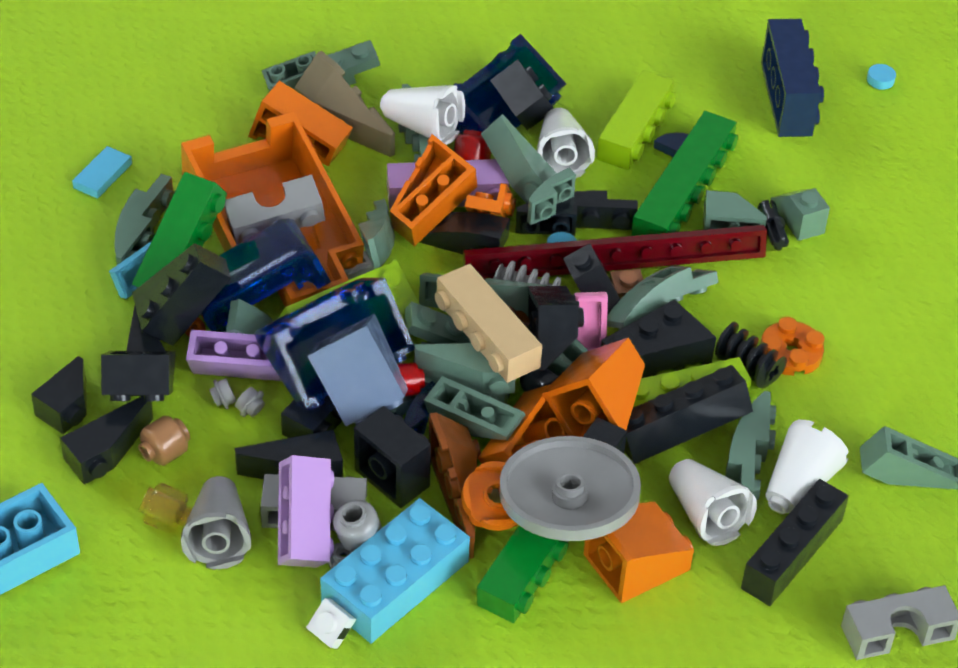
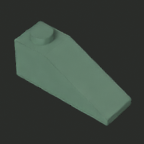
[481,114,557,203]
[414,343,516,395]
[424,376,525,441]
[860,426,958,490]

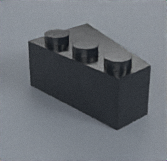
[132,243,231,346]
[601,300,716,378]

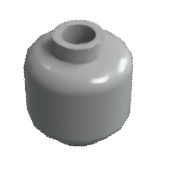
[333,500,382,551]

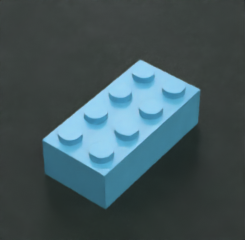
[0,483,80,595]
[320,498,470,644]

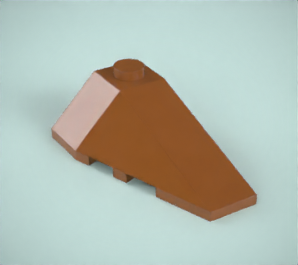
[429,412,481,559]

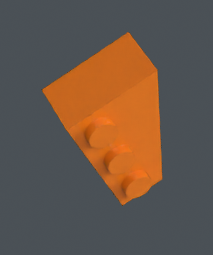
[248,80,353,166]
[390,134,478,247]

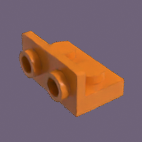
[464,183,516,218]

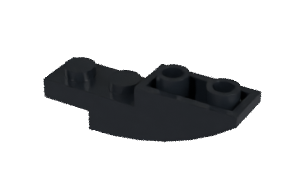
[515,190,638,236]

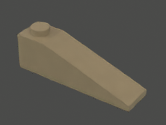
[295,51,395,157]

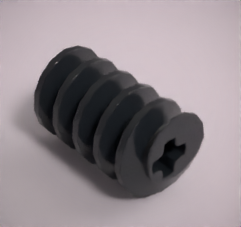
[715,322,787,388]

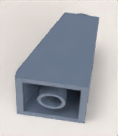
[308,314,408,426]

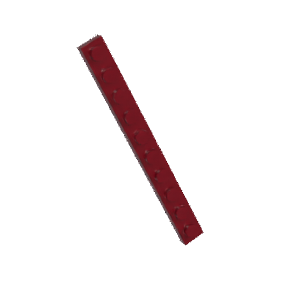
[463,225,767,279]

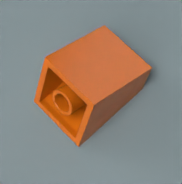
[542,337,645,437]
[583,501,694,603]

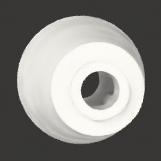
[380,85,465,145]
[536,108,595,178]
[765,419,849,514]
[669,459,757,546]

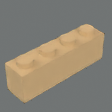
[434,264,542,383]

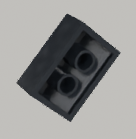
[528,286,584,370]

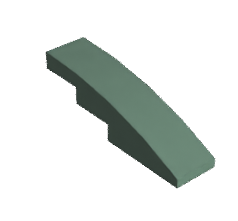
[358,199,395,269]

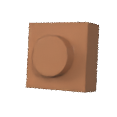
[610,269,643,299]

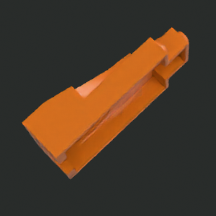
[181,111,364,307]

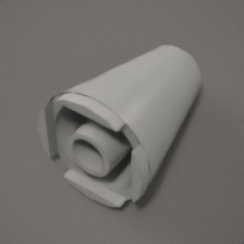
[181,476,251,570]

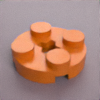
[760,317,825,376]
[461,461,518,531]

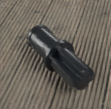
[757,200,789,250]

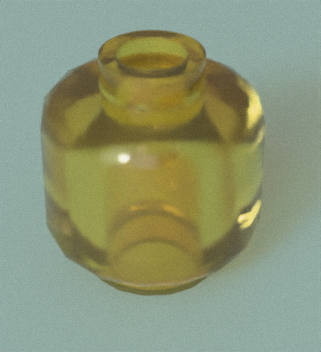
[139,483,192,533]

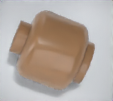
[138,416,190,466]

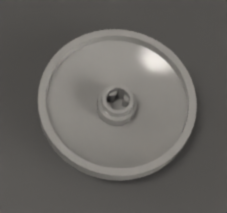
[500,436,641,541]

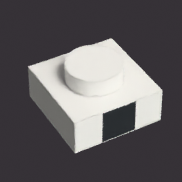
[306,598,357,649]

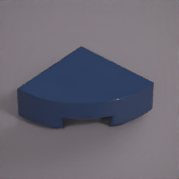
[654,133,689,157]

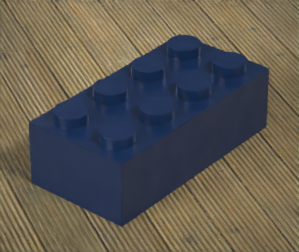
[761,19,824,137]

